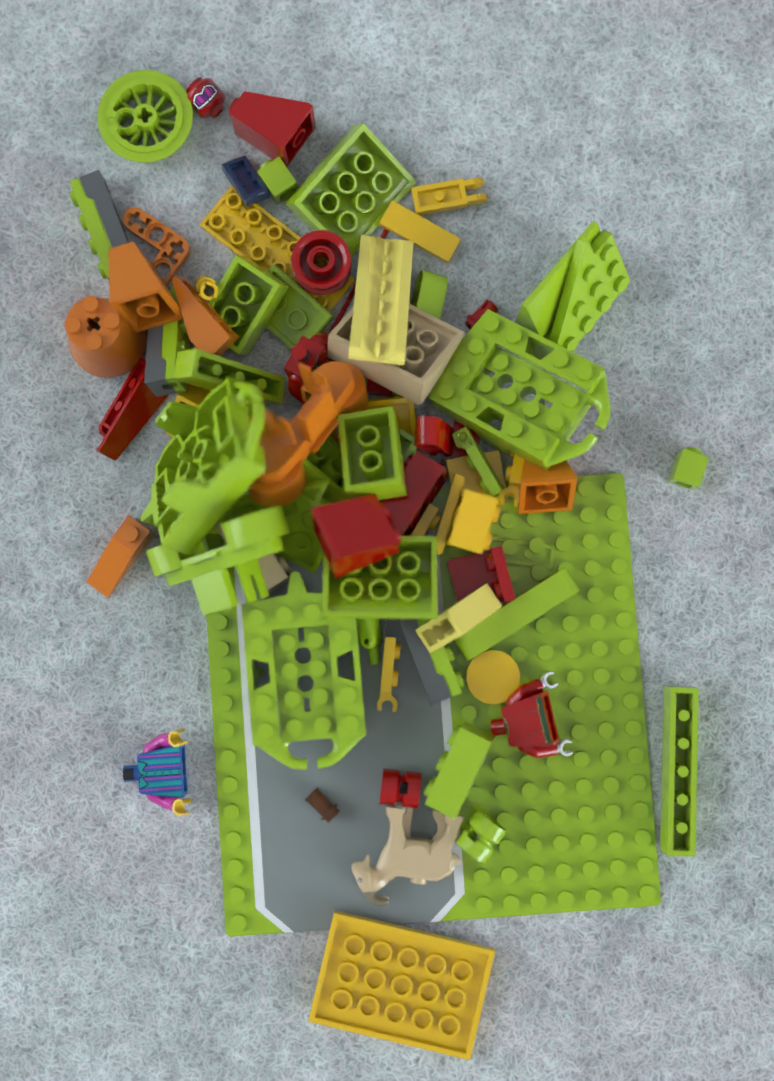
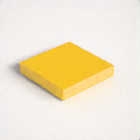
[446,450,509,505]

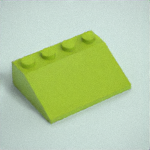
[284,123,417,257]
[515,220,601,340]
[322,536,438,619]

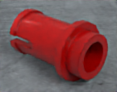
[465,299,498,330]

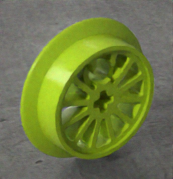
[97,70,193,163]

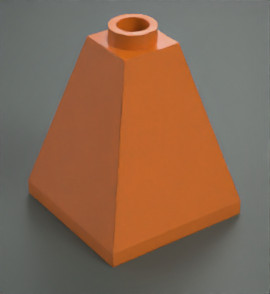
[518,459,577,514]

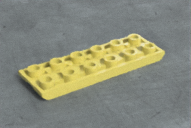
[348,235,414,365]

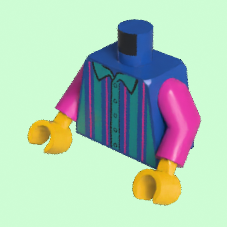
[123,728,192,816]

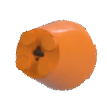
[64,295,147,378]

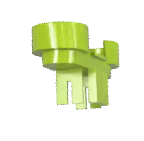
[146,506,290,616]

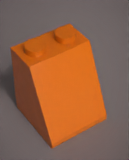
[109,241,183,333]

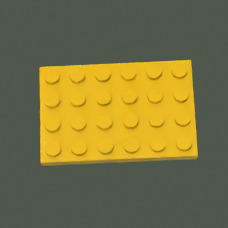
[308,910,495,1060]

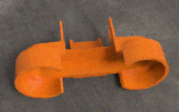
[247,361,368,507]

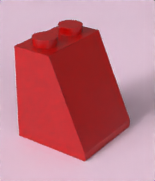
[229,91,316,167]
[311,494,401,578]

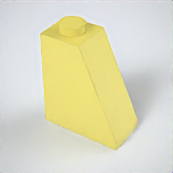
[415,584,502,653]

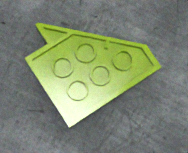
[549,229,630,352]

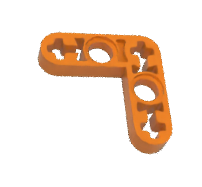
[122,207,191,286]

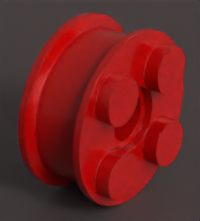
[291,230,352,295]

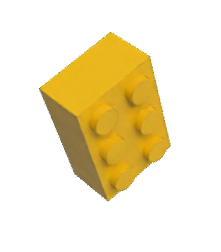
[445,489,501,554]

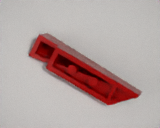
[97,357,168,460]

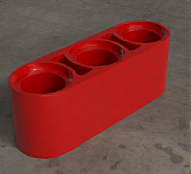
[414,416,454,457]

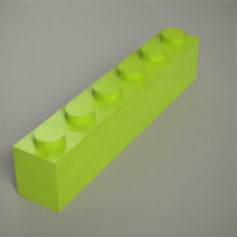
[660,685,699,857]

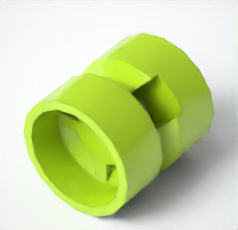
[456,810,507,864]

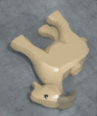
[351,805,463,906]

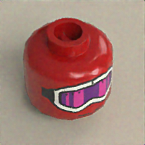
[186,77,225,119]

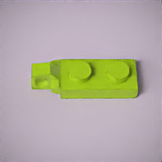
[452,427,504,497]

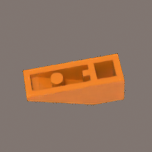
[171,276,239,356]
[87,515,156,598]

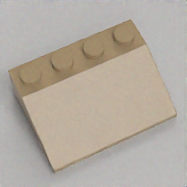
[327,304,464,406]

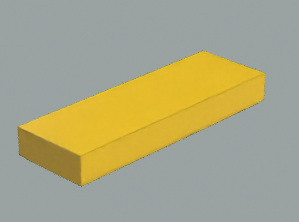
[379,200,461,264]
[436,474,465,555]

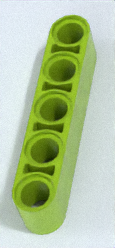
[393,270,448,396]
[454,567,580,661]

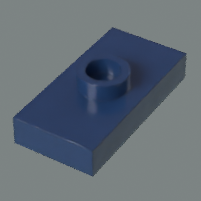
[222,155,270,207]

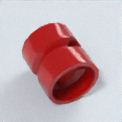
[379,768,422,809]

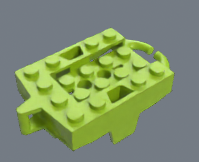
[429,309,611,470]
[141,377,266,554]
[241,571,366,770]

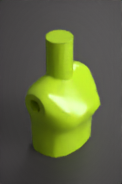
[356,618,383,665]

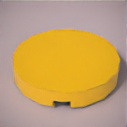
[465,650,520,705]

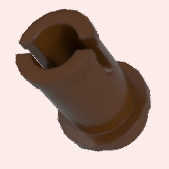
[305,787,340,823]

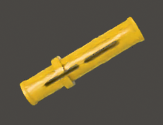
[194,274,218,300]

